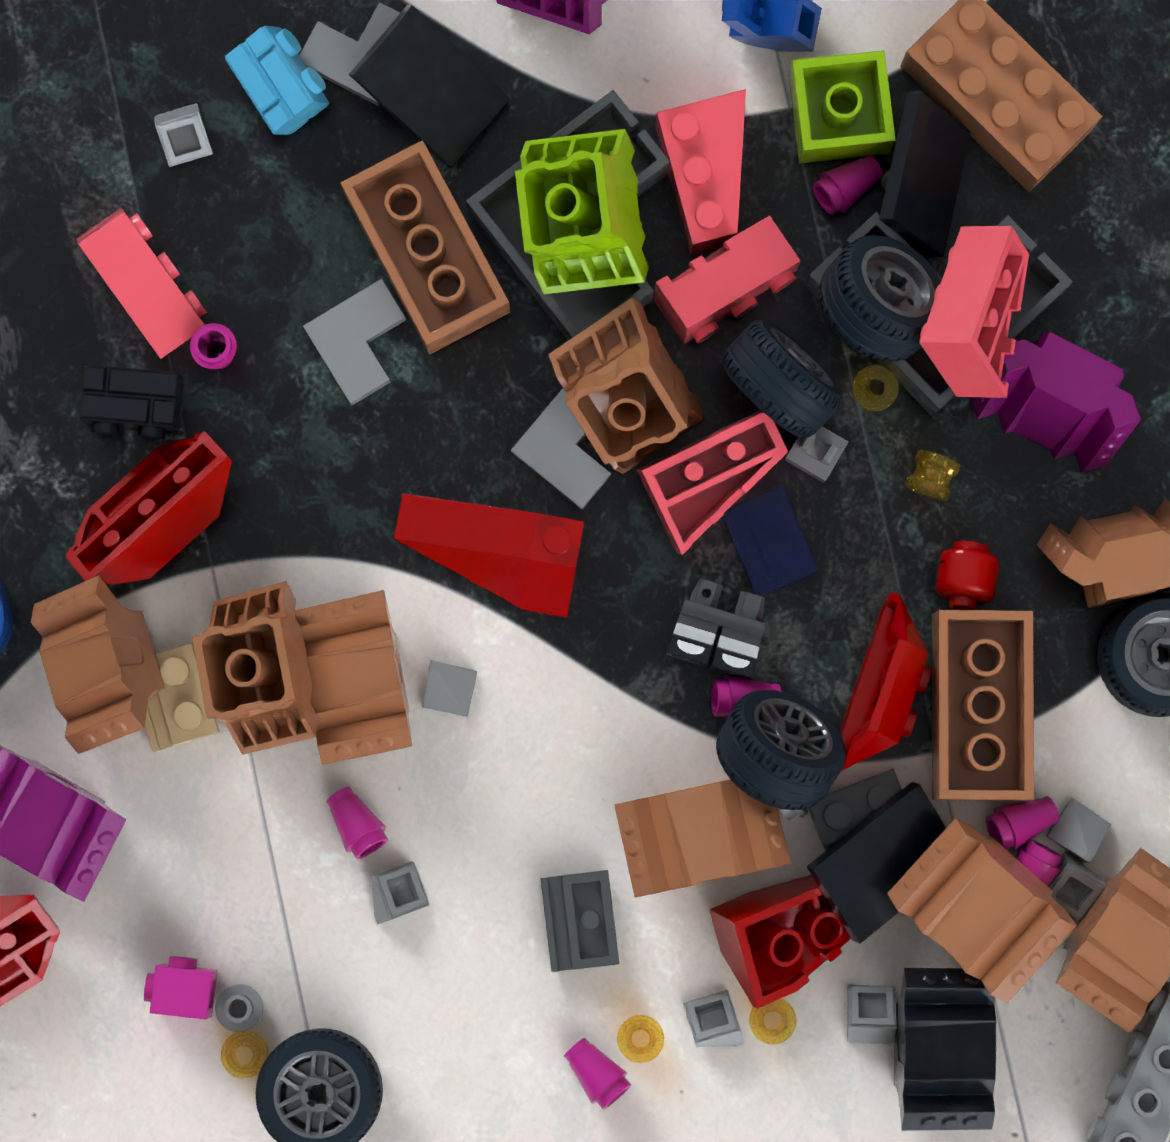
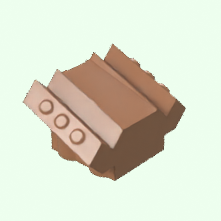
[548,298,705,474]
[1037,498,1170,608]
[31,575,165,754]
[192,581,319,755]
[294,590,412,765]
[614,779,791,898]
[887,818,1077,1003]
[1056,847,1170,1033]

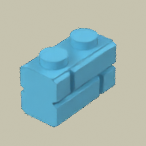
[225,26,329,135]

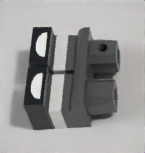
[666,578,766,679]

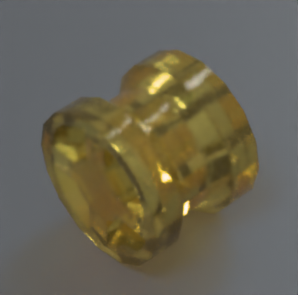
[904,450,961,502]

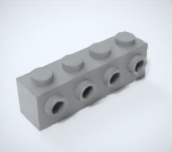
[1085,982,1170,1142]

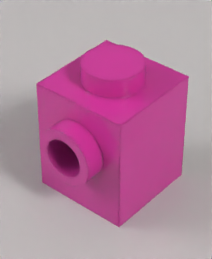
[144,956,218,1020]

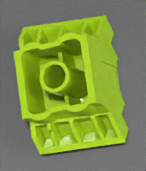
[515,129,649,294]

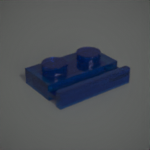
[722,486,819,596]

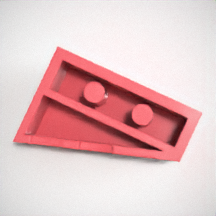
[655,89,746,256]
[76,208,207,359]
[653,215,801,345]
[919,226,1029,398]
[637,410,788,555]

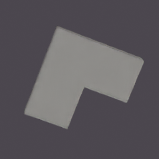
[299,2,400,106]
[303,279,406,406]
[511,388,611,510]

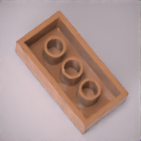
[900,0,1103,192]
[340,140,510,355]
[932,610,1034,801]

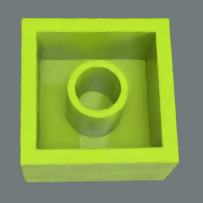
[788,50,896,164]

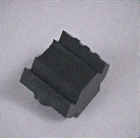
[894,968,996,1131]

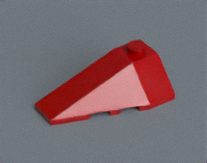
[394,493,584,618]
[709,875,851,1009]

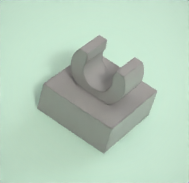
[785,426,848,483]

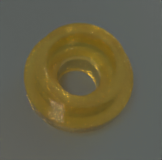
[853,364,899,411]
[749,999,796,1044]
[617,1015,664,1063]
[221,1031,269,1078]

